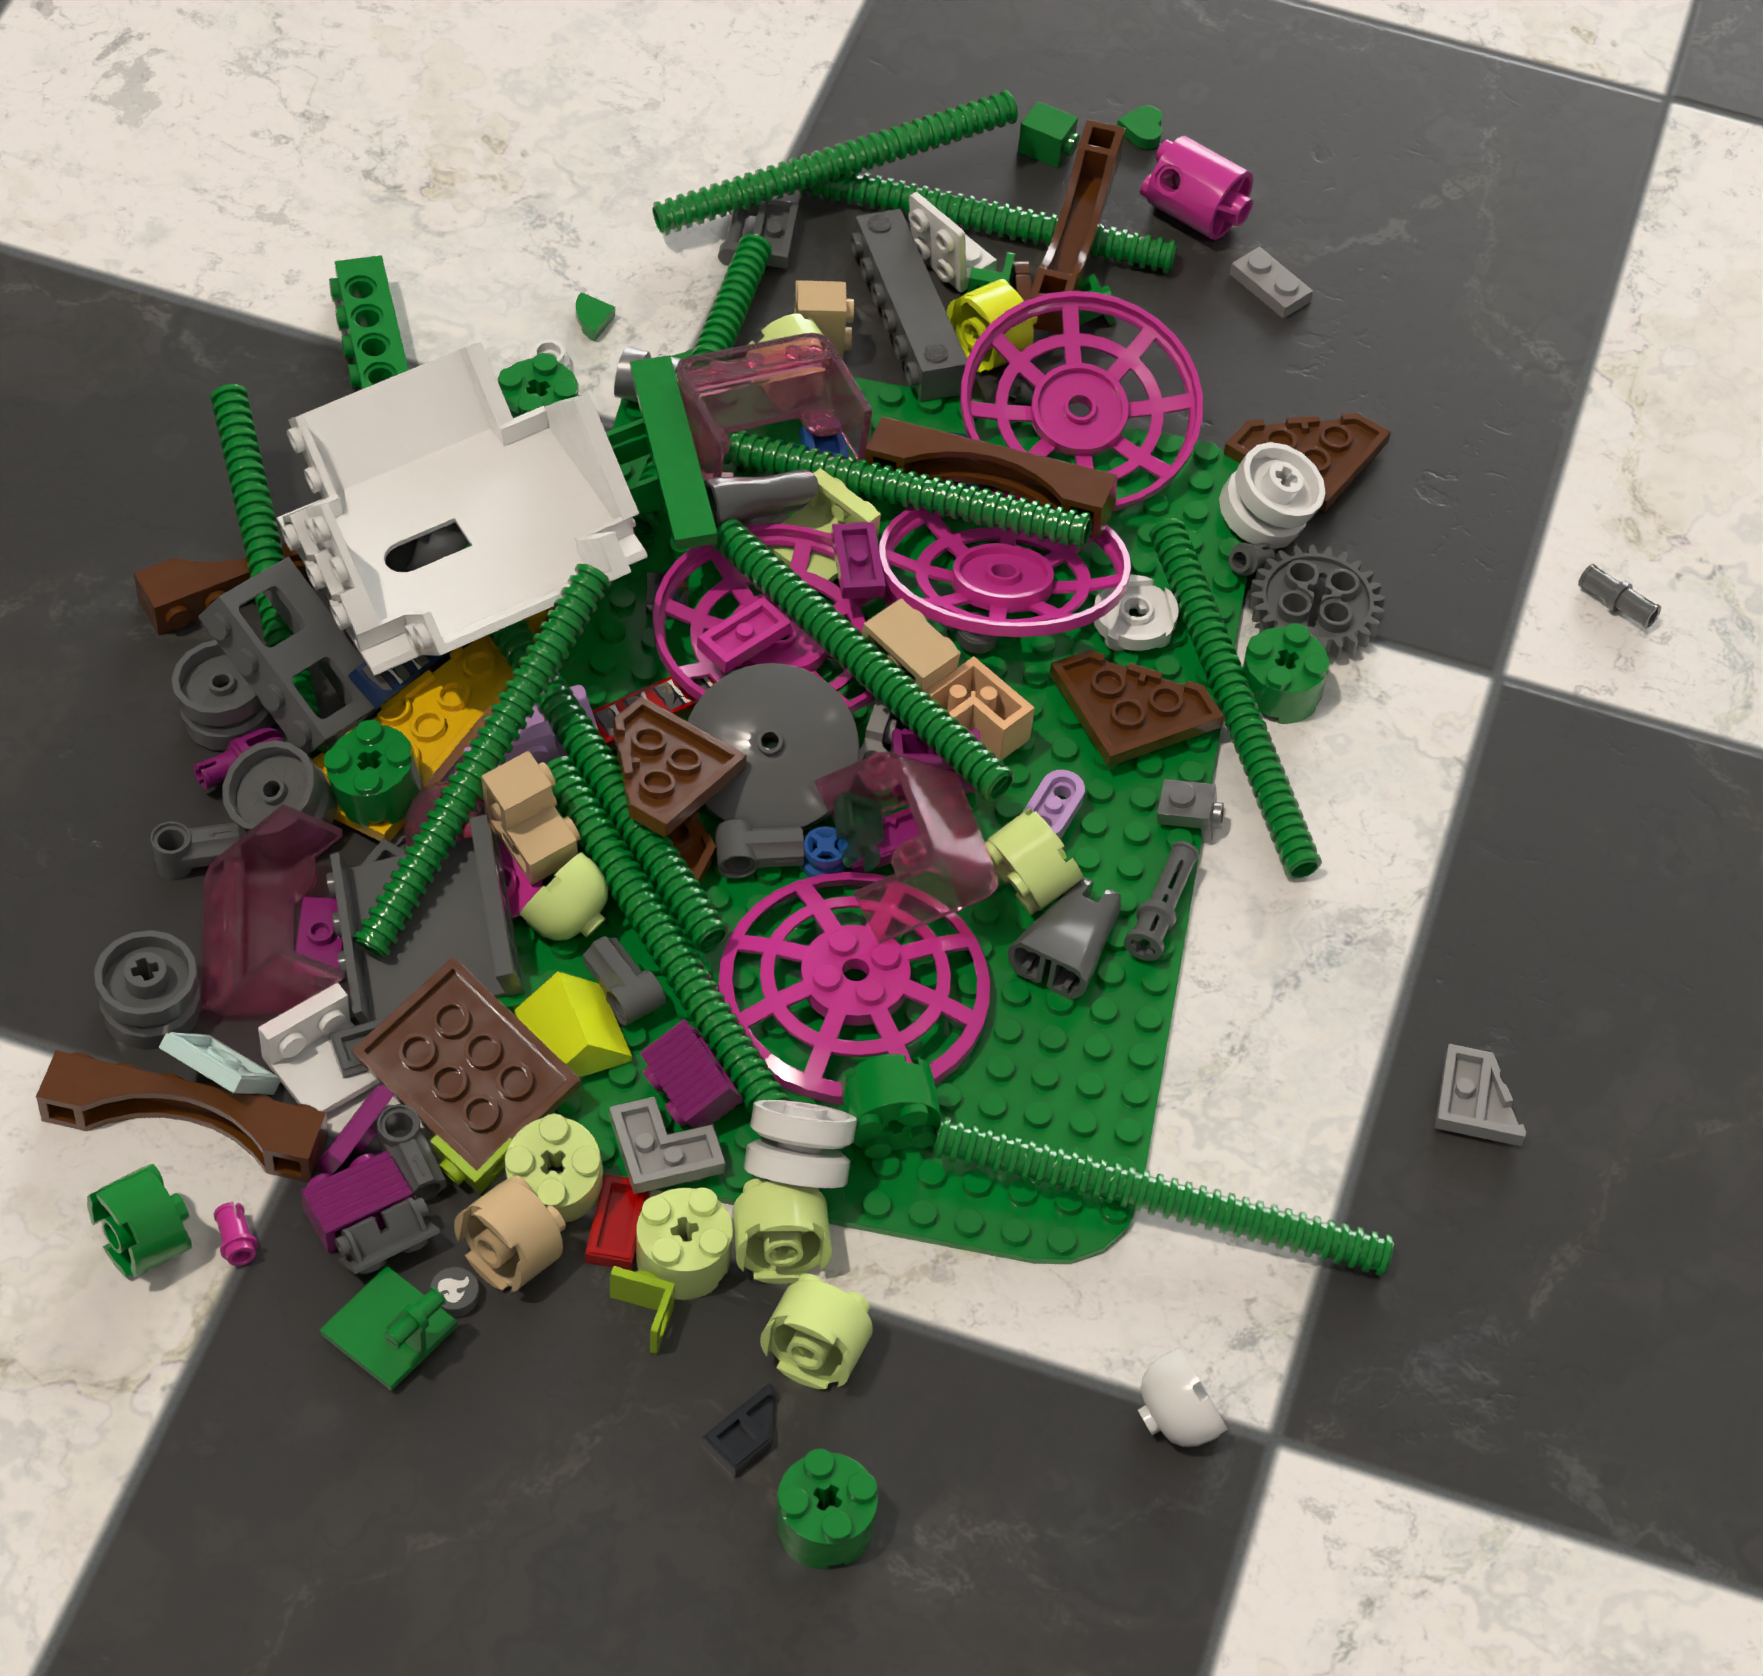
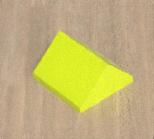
[514,972,632,1077]

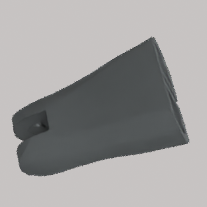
[704,470,818,530]
[1007,877,1121,1000]

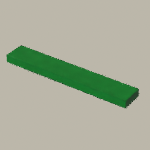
[630,355,718,550]

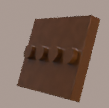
[351,956,582,1171]

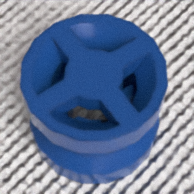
[802,826,848,878]

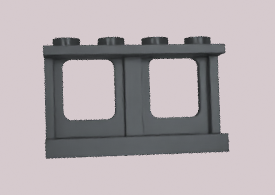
[198,556,391,755]

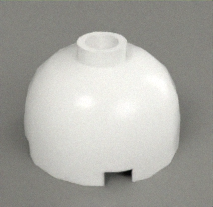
[1138,1347,1228,1447]

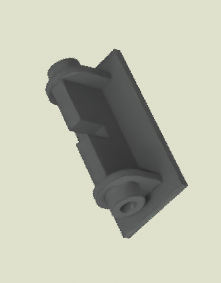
[335,1197,441,1274]

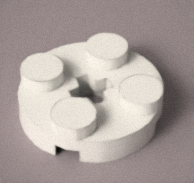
[1094,575,1178,651]

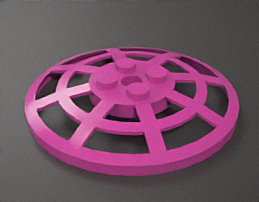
[960,291,1203,511]
[879,490,1131,637]
[652,524,899,713]
[718,872,990,1104]

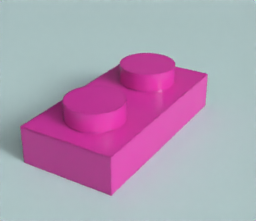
[697,596,791,674]

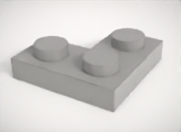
[609,1097,725,1194]

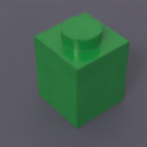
[1017,101,1080,168]

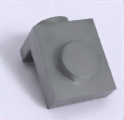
[1157,779,1224,843]

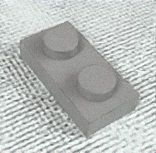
[1230,246,1313,319]

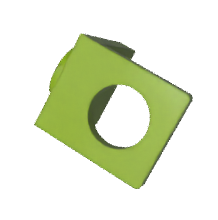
[430,1134,512,1195]
[610,1266,675,1354]

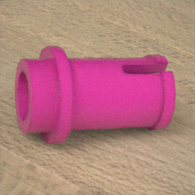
[213,1202,258,1266]

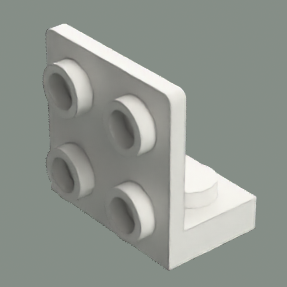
[909,192,997,292]
[258,983,380,1114]

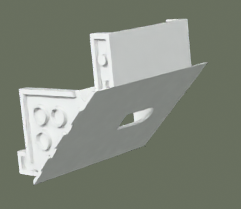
[276,341,648,676]

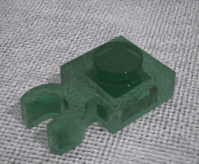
[834,792,884,873]

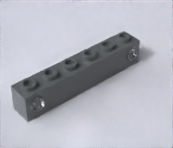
[850,209,967,401]

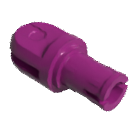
[193,728,286,790]

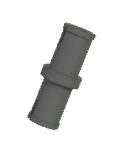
[1578,564,1661,628]

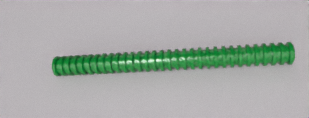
[652,90,1018,236]
[800,172,1177,274]
[633,234,772,538]
[210,384,328,759]
[695,422,1092,550]
[1149,518,1322,878]
[712,519,1014,801]
[353,563,611,957]
[488,619,729,951]
[546,756,790,1117]
[933,1117,1394,1277]

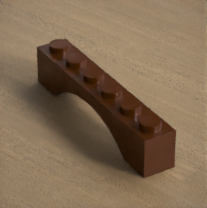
[1029,119,1125,335]
[865,416,1117,538]
[134,542,308,635]
[36,1050,329,1183]

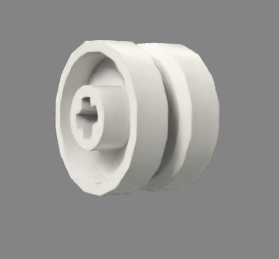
[1219,442,1326,549]
[744,1100,857,1188]

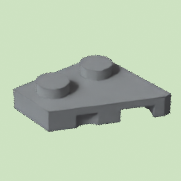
[1435,1044,1526,1146]

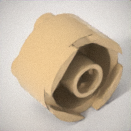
[454,1175,566,1292]

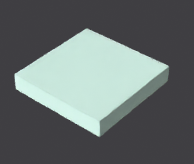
[159,1032,281,1095]

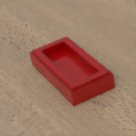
[585,1174,651,1271]

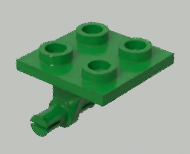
[320,1266,458,1391]

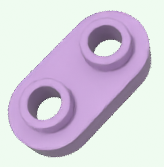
[1023,770,1085,839]

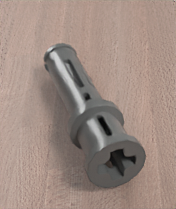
[1124,841,1199,961]

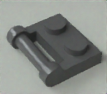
[718,199,799,268]

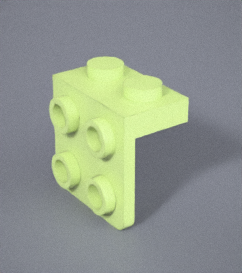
[767,468,881,582]

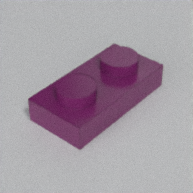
[831,522,886,599]

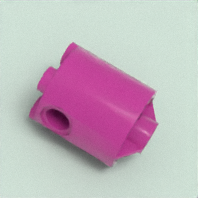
[1140,136,1253,240]

